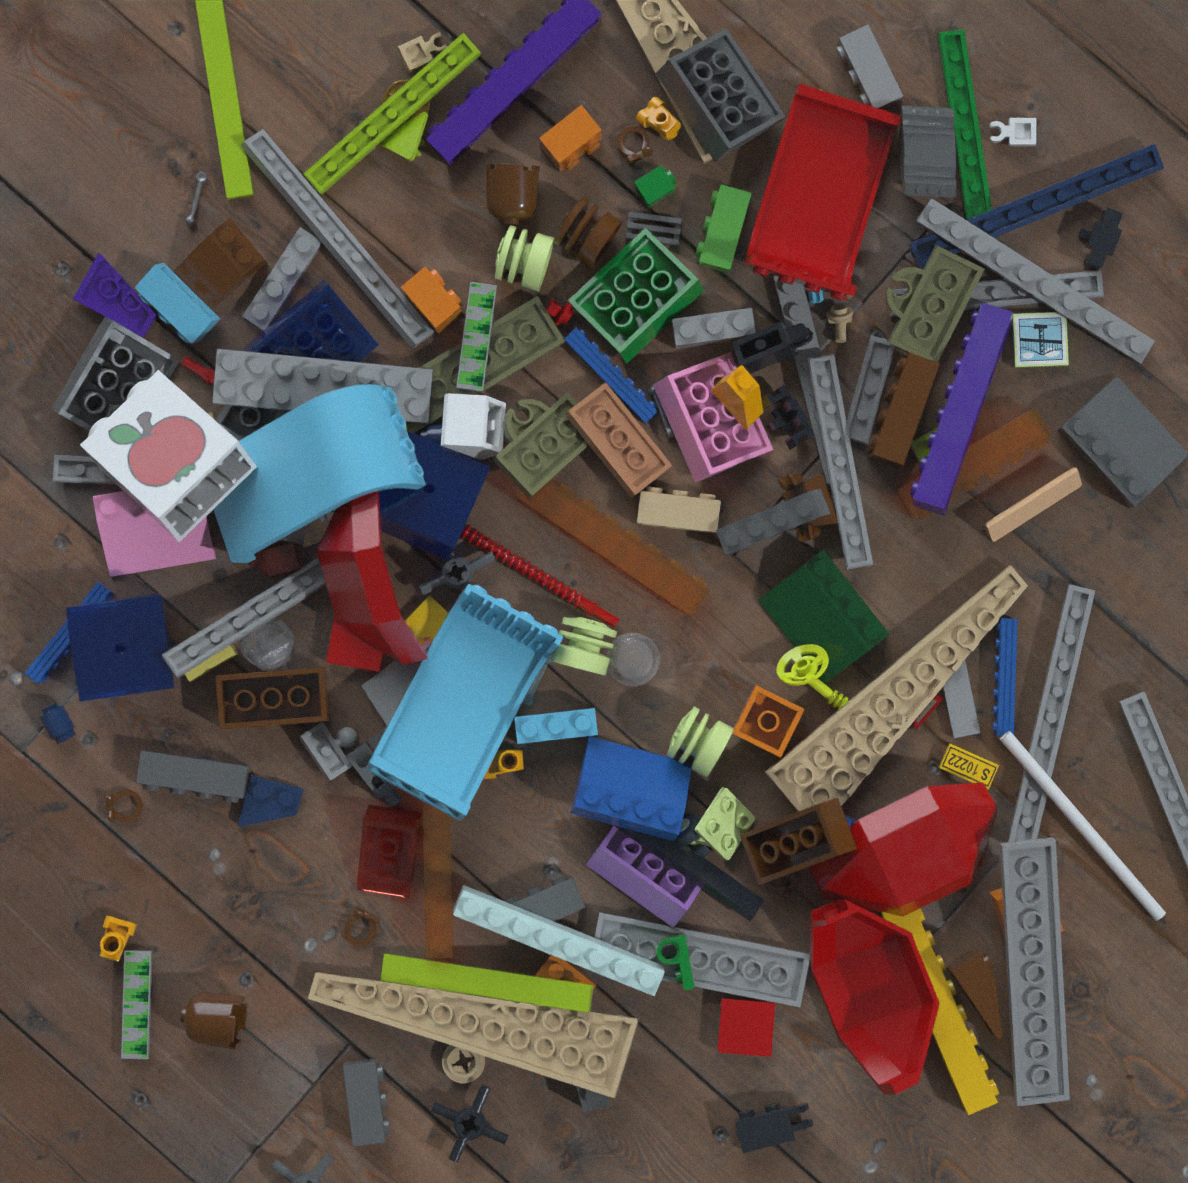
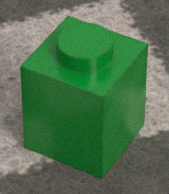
[634,165,677,209]

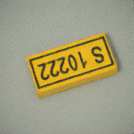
[938,743,999,790]

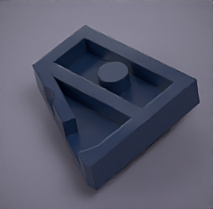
[238,775,304,826]

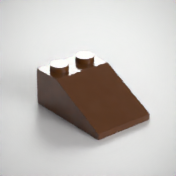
[173,217,267,310]
[946,949,1003,1040]

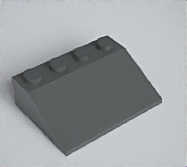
[655,28,786,162]
[51,317,180,431]
[1058,376,1188,508]

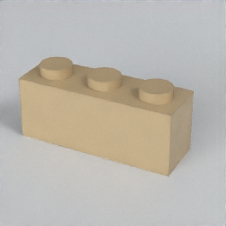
[637,487,721,534]

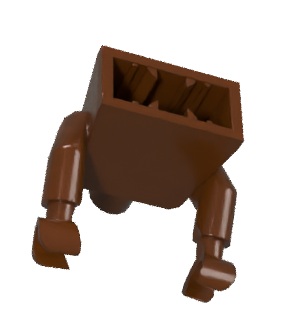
[777,472,838,542]

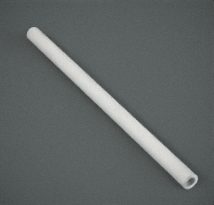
[1000,731,1166,921]

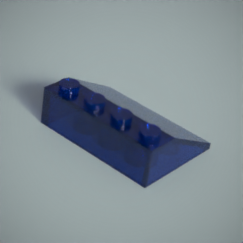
[242,280,379,362]

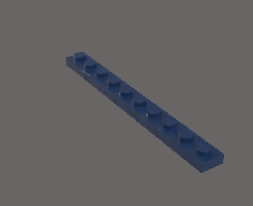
[908,144,1164,268]

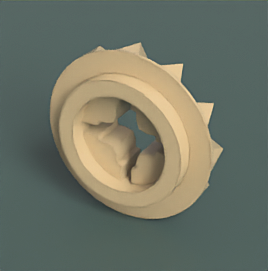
[442,1045,485,1083]

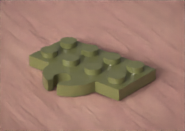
[885,245,984,363]
[492,392,589,499]

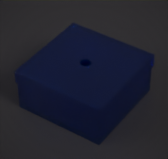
[378,431,490,561]
[66,593,175,702]

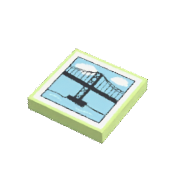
[1012,312,1069,368]

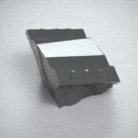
[898,106,956,198]

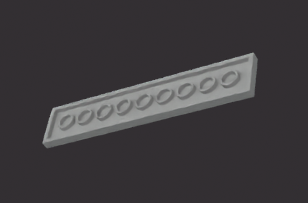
[1000,837,1070,1106]

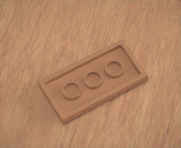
[565,382,672,498]

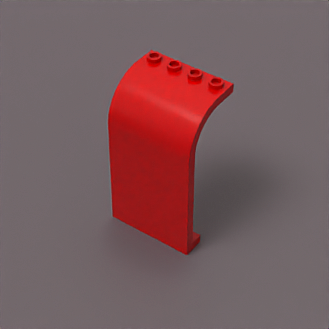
[745,83,902,301]

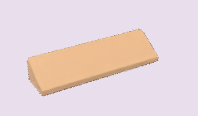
[982,467,1082,542]

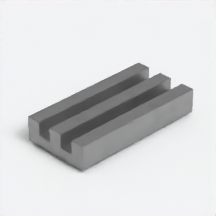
[625,212,682,246]

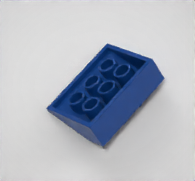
[570,736,692,841]

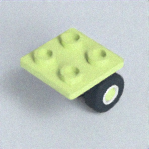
[675,787,755,860]

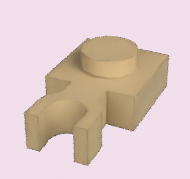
[397,32,447,73]

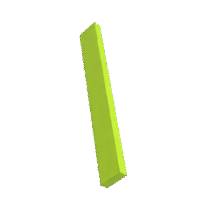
[195,0,254,200]
[304,33,481,195]
[380,953,594,1013]

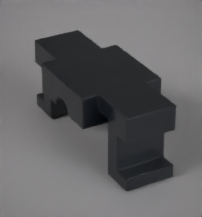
[1078,207,1123,271]
[761,385,814,450]

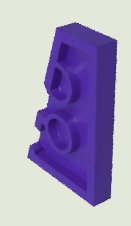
[73,253,157,338]

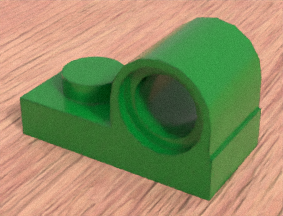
[656,933,695,991]

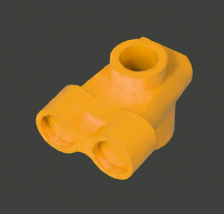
[636,97,681,140]
[484,750,524,779]
[100,916,137,962]

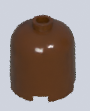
[486,164,540,225]
[180,992,248,1050]

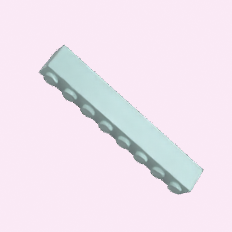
[453,885,665,996]

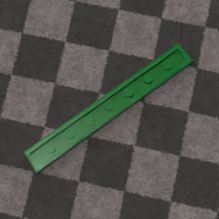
[937,29,996,239]

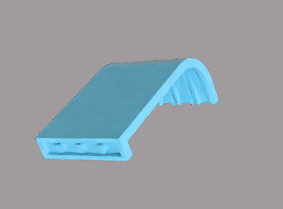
[213,384,426,563]
[365,584,564,821]

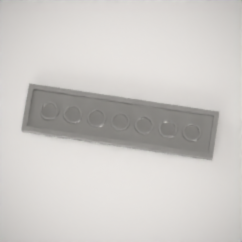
[212,349,433,424]
[594,912,810,1007]

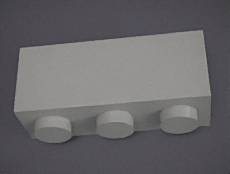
[836,25,903,110]
[672,308,756,349]

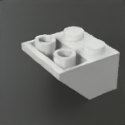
[441,393,506,460]

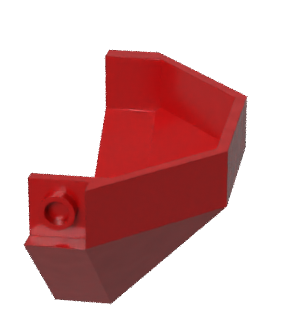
[316,491,431,664]
[809,782,998,917]
[810,899,940,1095]

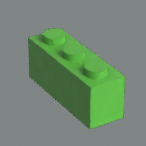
[695,185,752,274]

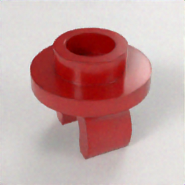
[546,298,573,326]

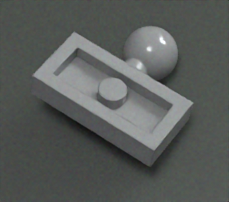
[299,722,358,782]

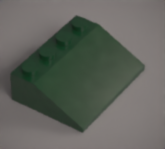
[758,550,890,684]

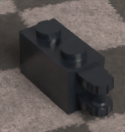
[732,322,813,374]
[734,1102,813,1153]

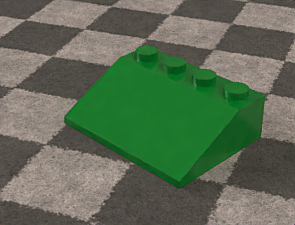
[568,228,704,364]

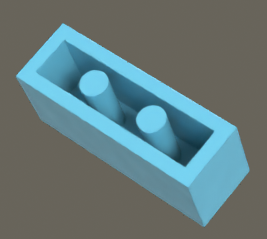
[135,263,220,344]
[514,708,598,744]

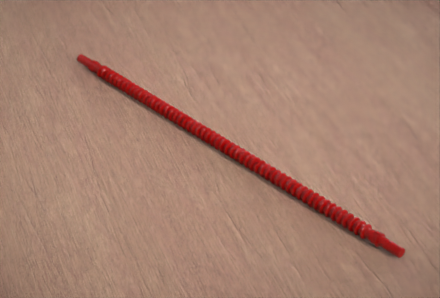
[181,356,620,628]

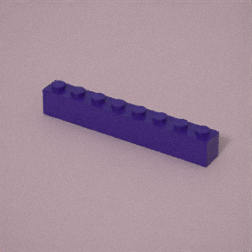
[426,0,601,166]
[910,303,1013,516]

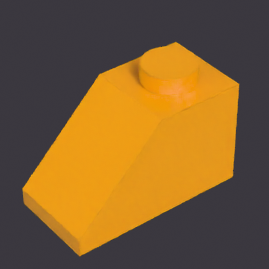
[711,365,763,430]

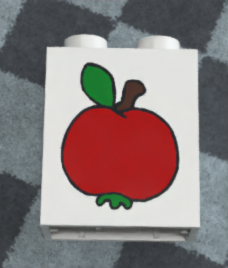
[80,370,257,542]

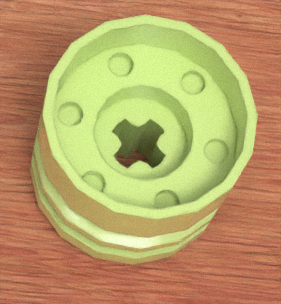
[495,225,554,292]
[552,617,617,675]
[667,706,734,778]

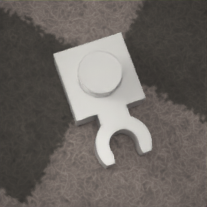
[990,118,1036,146]

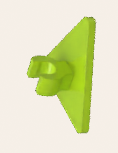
[379,112,428,161]

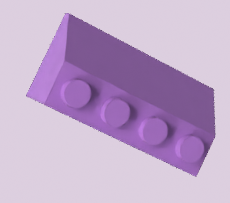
[586,826,701,927]

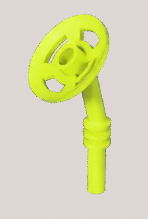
[776,644,849,710]

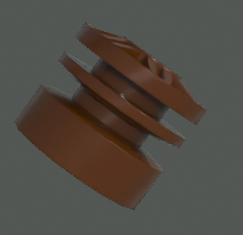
[553,196,622,268]

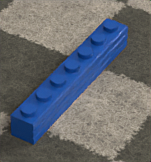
[564,328,658,424]
[25,582,114,684]
[992,618,1018,736]

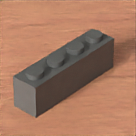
[716,489,831,555]
[136,750,251,803]

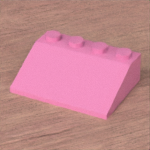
[653,352,773,483]
[93,491,216,577]

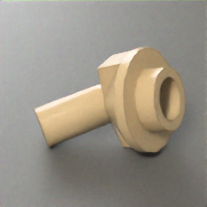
[826,303,853,343]

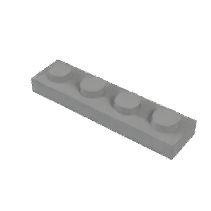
[242,227,323,332]

